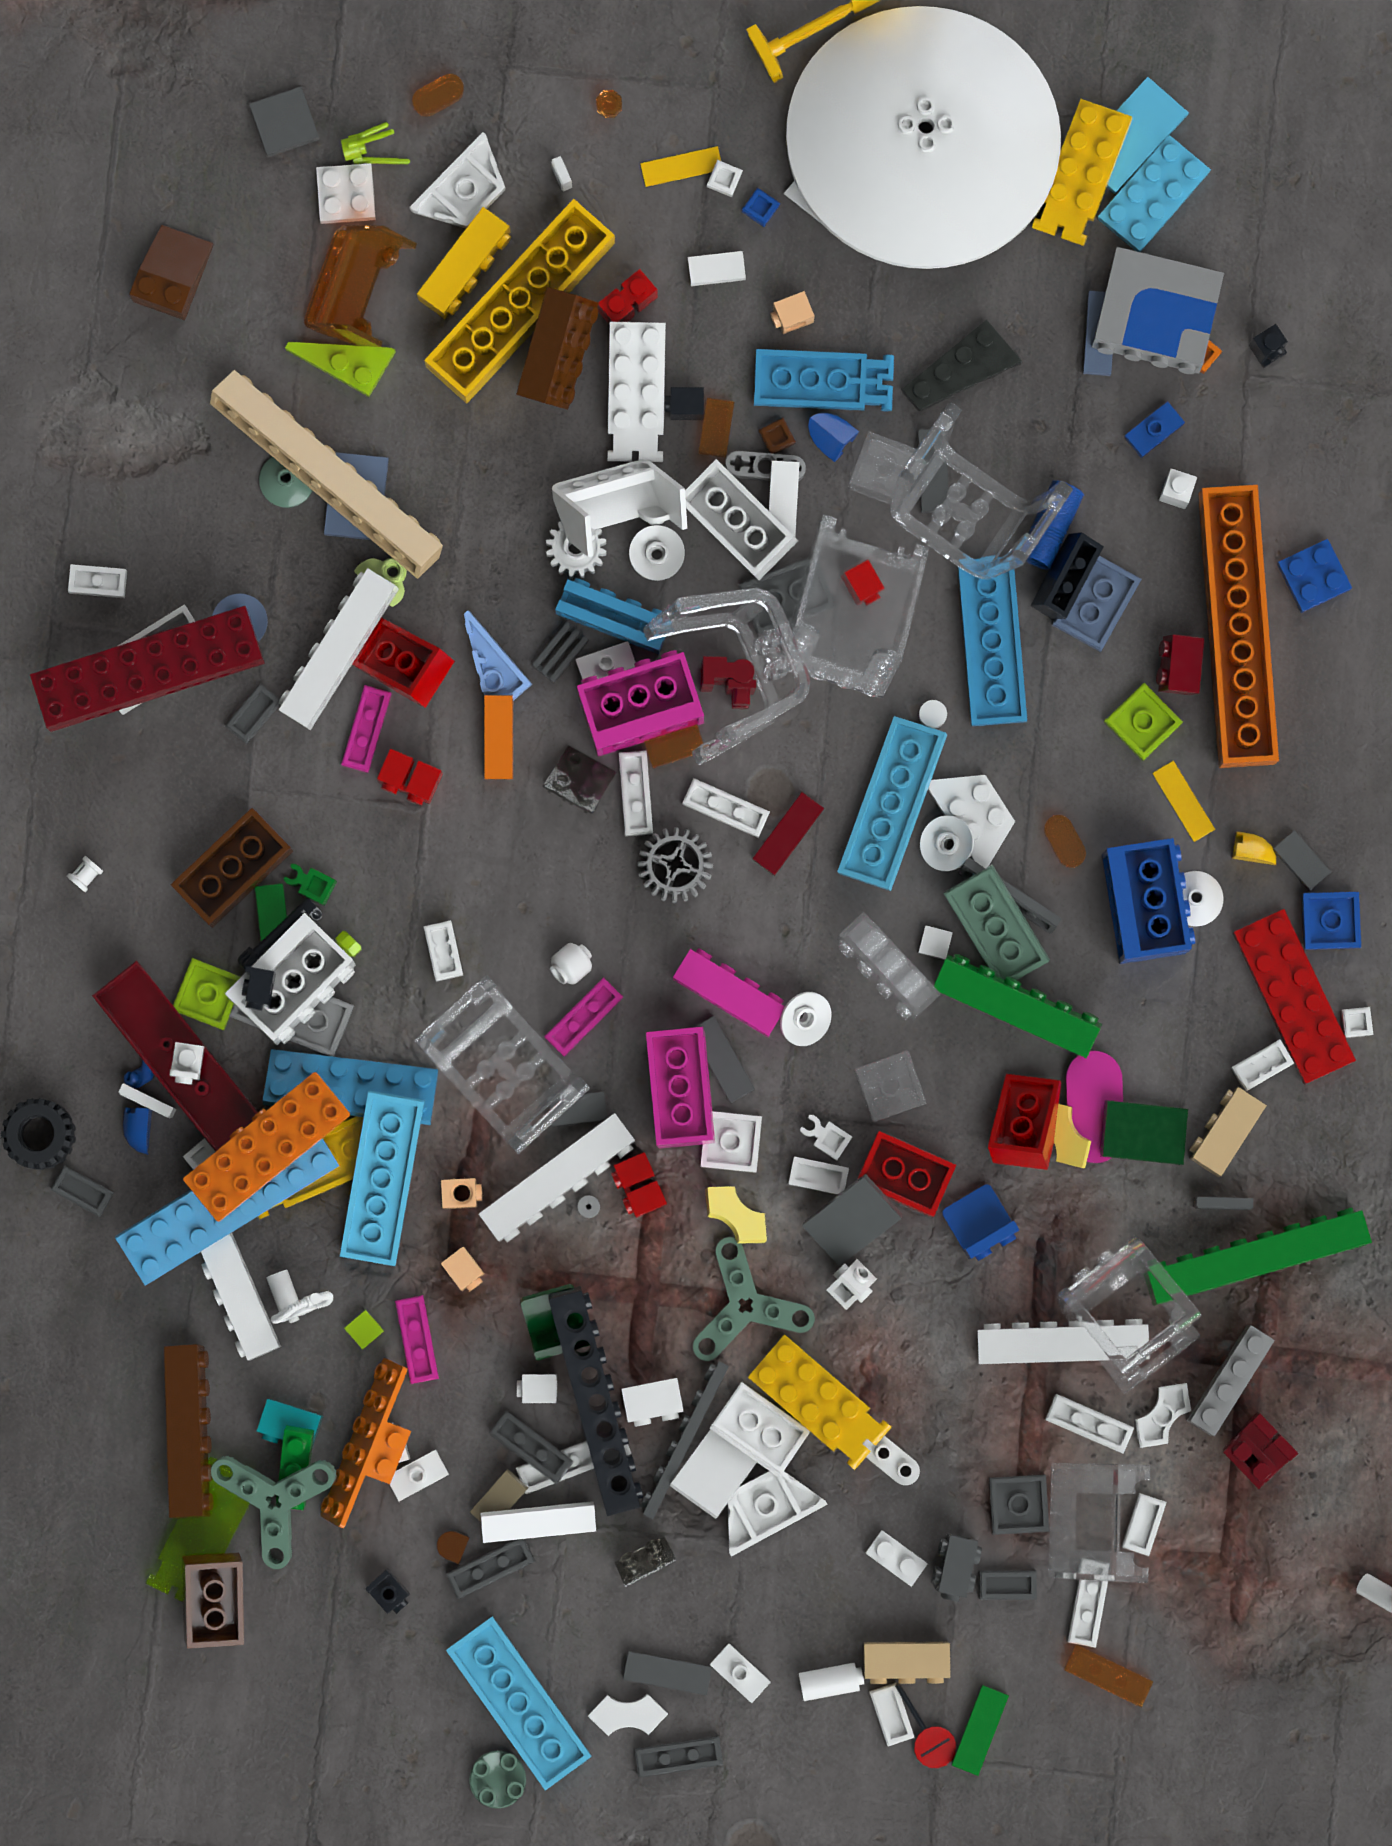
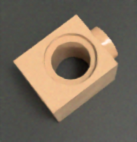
[770,291,815,334]
[441,1178,482,1209]
[441,1246,485,1292]

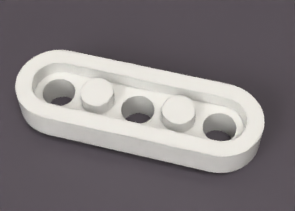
[863,1436,920,1485]

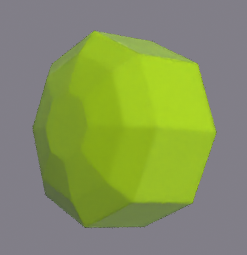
[335,931,362,957]

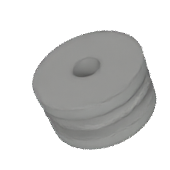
[578,1195,600,1218]

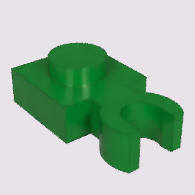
[283,864,337,906]

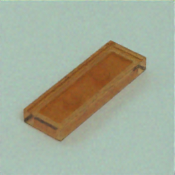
[1064,1644,1153,1708]

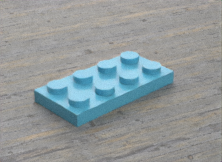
[1097,135,1211,252]

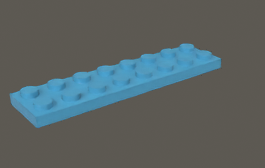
[115,1139,339,1286]

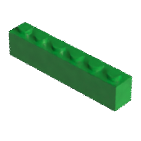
[933,954,1102,1059]

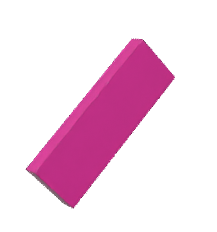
[341,685,392,773]
[544,977,623,1057]
[395,1295,439,1384]

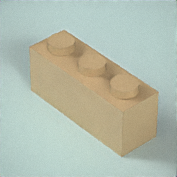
[1189,1087,1267,1177]
[863,1642,950,1684]

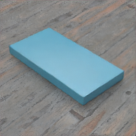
[1107,77,1189,194]

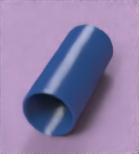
[1018,480,1084,569]

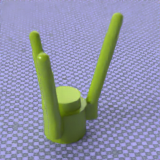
[341,122,410,165]

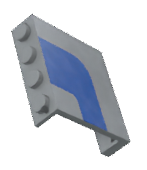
[1092,247,1224,374]

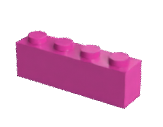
[673,948,785,1038]

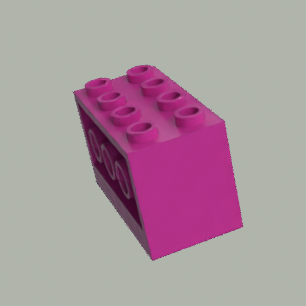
[577,650,704,757]
[646,1027,715,1149]

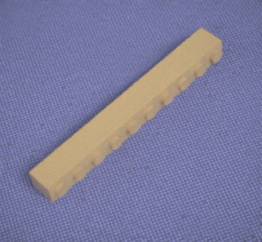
[210,370,443,579]

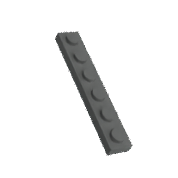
[641,1361,729,1519]

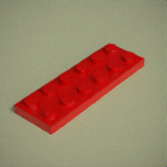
[1233,909,1356,1085]

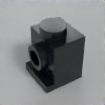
[1249,324,1288,368]
[242,966,276,1011]
[365,1569,410,1614]

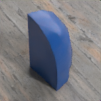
[808,413,859,462]
[123,1108,152,1155]

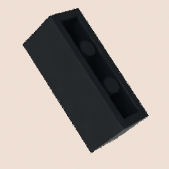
[1030,532,1104,620]

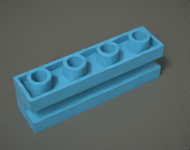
[555,578,671,655]

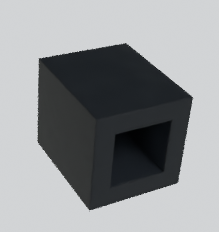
[665,387,704,420]

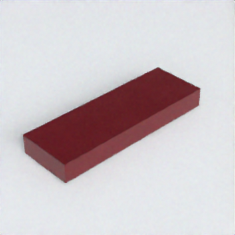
[752,792,824,876]

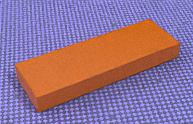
[484,695,513,779]

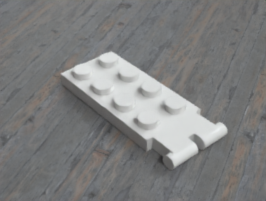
[608,322,666,462]

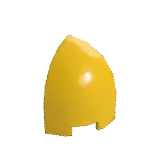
[1232,831,1276,865]

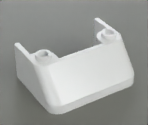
[552,461,687,557]

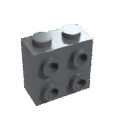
[931,1533,982,1602]

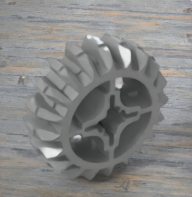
[638,827,713,903]

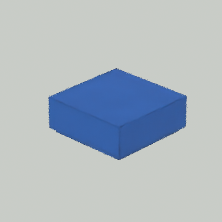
[742,188,780,227]

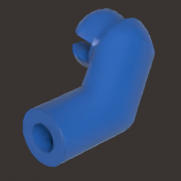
[124,1060,154,1088]

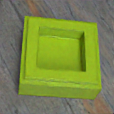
[344,1310,384,1350]

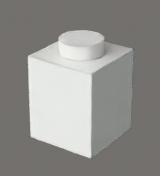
[1159,468,1197,509]
[517,1374,557,1403]

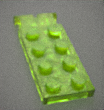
[146,1456,251,1603]

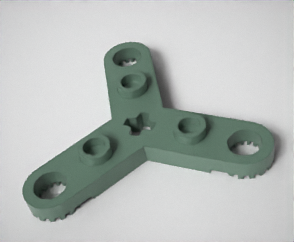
[693,1237,815,1361]
[211,1456,337,1569]

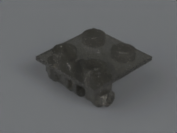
[543,745,617,814]
[615,1536,676,1587]

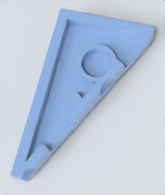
[464,611,532,701]

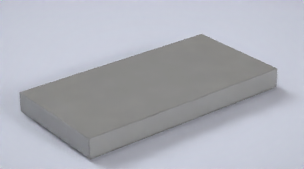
[229,980,354,1057]

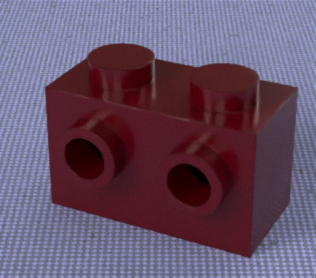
[1156,634,1204,695]

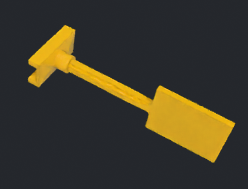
[746,0,880,83]

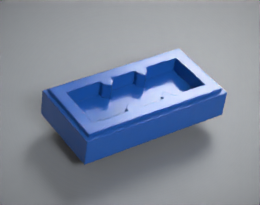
[1124,401,1185,458]

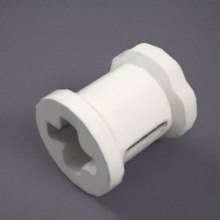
[67,856,103,893]

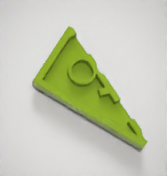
[285,342,396,397]

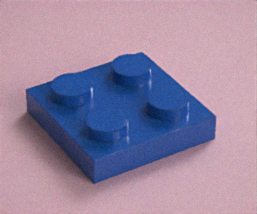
[1277,539,1352,613]
[1302,892,1361,950]

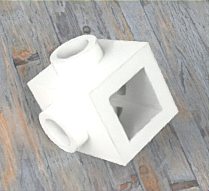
[827,1259,877,1310]

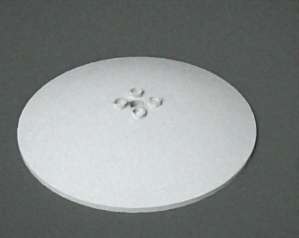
[786,6,1061,269]

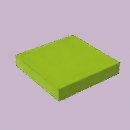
[1104,683,1183,762]
[173,958,241,1031]

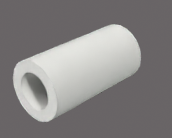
[799,1663,864,1701]

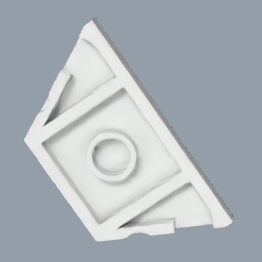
[410,132,505,228]
[928,775,1015,868]
[728,1471,828,1557]

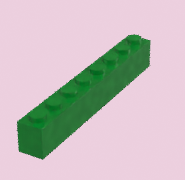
[1143,1207,1372,1306]

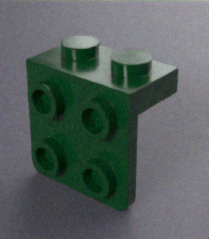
[520,1284,590,1361]

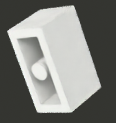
[622,1378,684,1427]

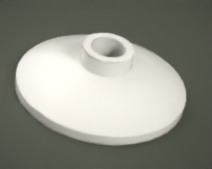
[629,525,685,581]
[920,815,974,871]
[1183,871,1223,926]
[780,992,831,1046]

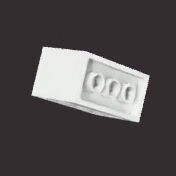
[225,913,356,1045]

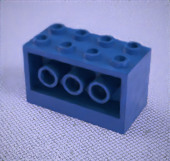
[1101,838,1195,964]

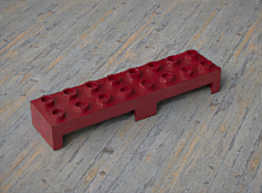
[30,606,265,732]
[92,961,258,1152]

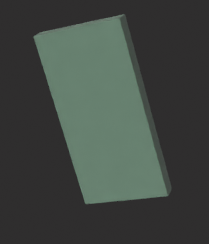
[943,864,1050,980]

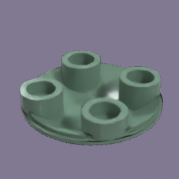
[469,1751,526,1808]

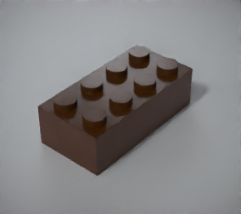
[516,287,599,410]
[170,808,294,928]

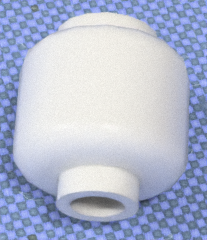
[550,943,592,985]

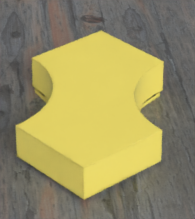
[1054,1104,1091,1168]
[705,1187,767,1243]

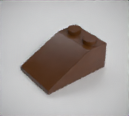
[129,225,214,321]

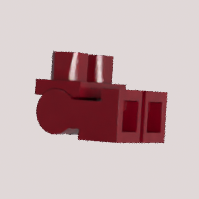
[701,656,756,709]
[1223,1412,1299,1489]

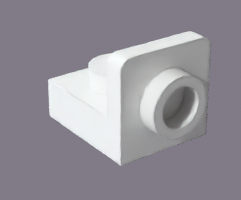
[169,1042,204,1085]

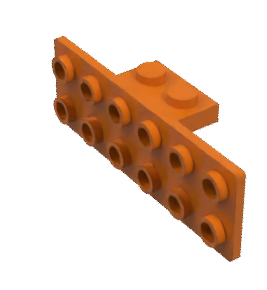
[183,1072,350,1222]
[320,1358,411,1528]

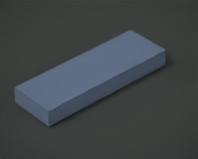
[1083,291,1113,376]

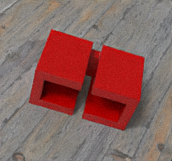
[598,269,658,325]
[377,748,443,806]
[611,1152,667,1218]

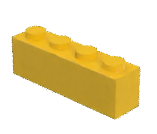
[417,207,511,319]

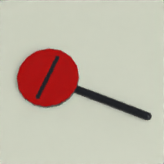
[895,1683,956,1768]

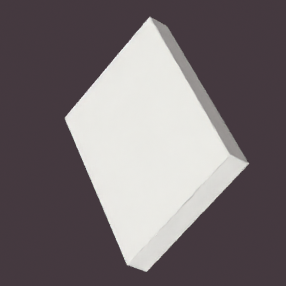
[709,1382,810,1477]
[670,1429,757,1519]

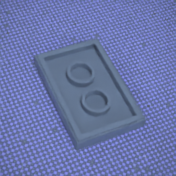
[324,452,389,540]
[1052,556,1142,652]

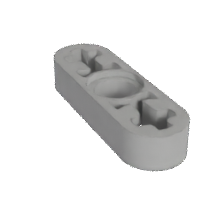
[725,451,806,481]

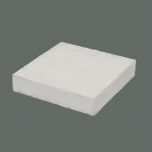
[700,1111,762,1173]

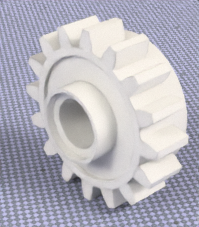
[546,522,606,579]

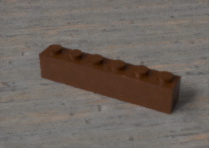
[164,1344,214,1519]

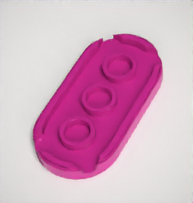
[1066,1051,1123,1163]

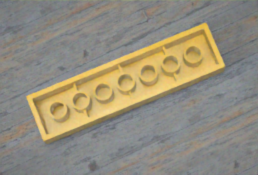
[424,199,615,404]

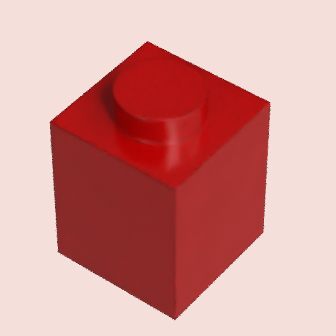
[841,559,885,606]

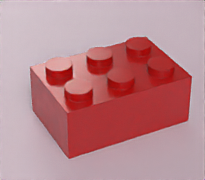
[857,1131,956,1218]

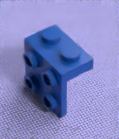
[942,1184,1019,1261]

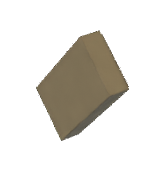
[470,1469,529,1522]

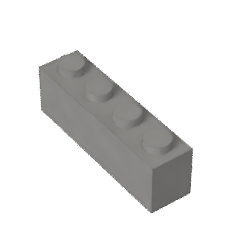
[1187,1325,1275,1436]

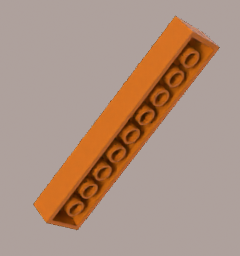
[1198,485,1279,768]

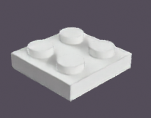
[316,163,376,224]

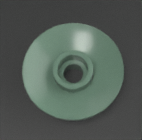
[259,457,313,508]

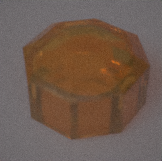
[596,90,622,118]

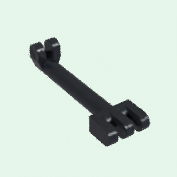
[238,897,322,969]

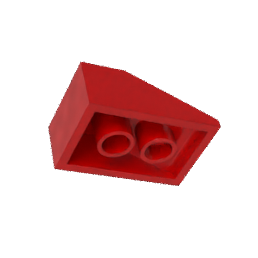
[352,617,455,708]
[988,1074,1061,1170]

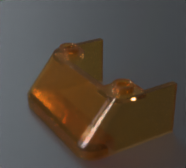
[304,225,417,347]

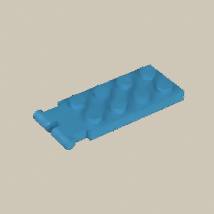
[754,349,894,411]

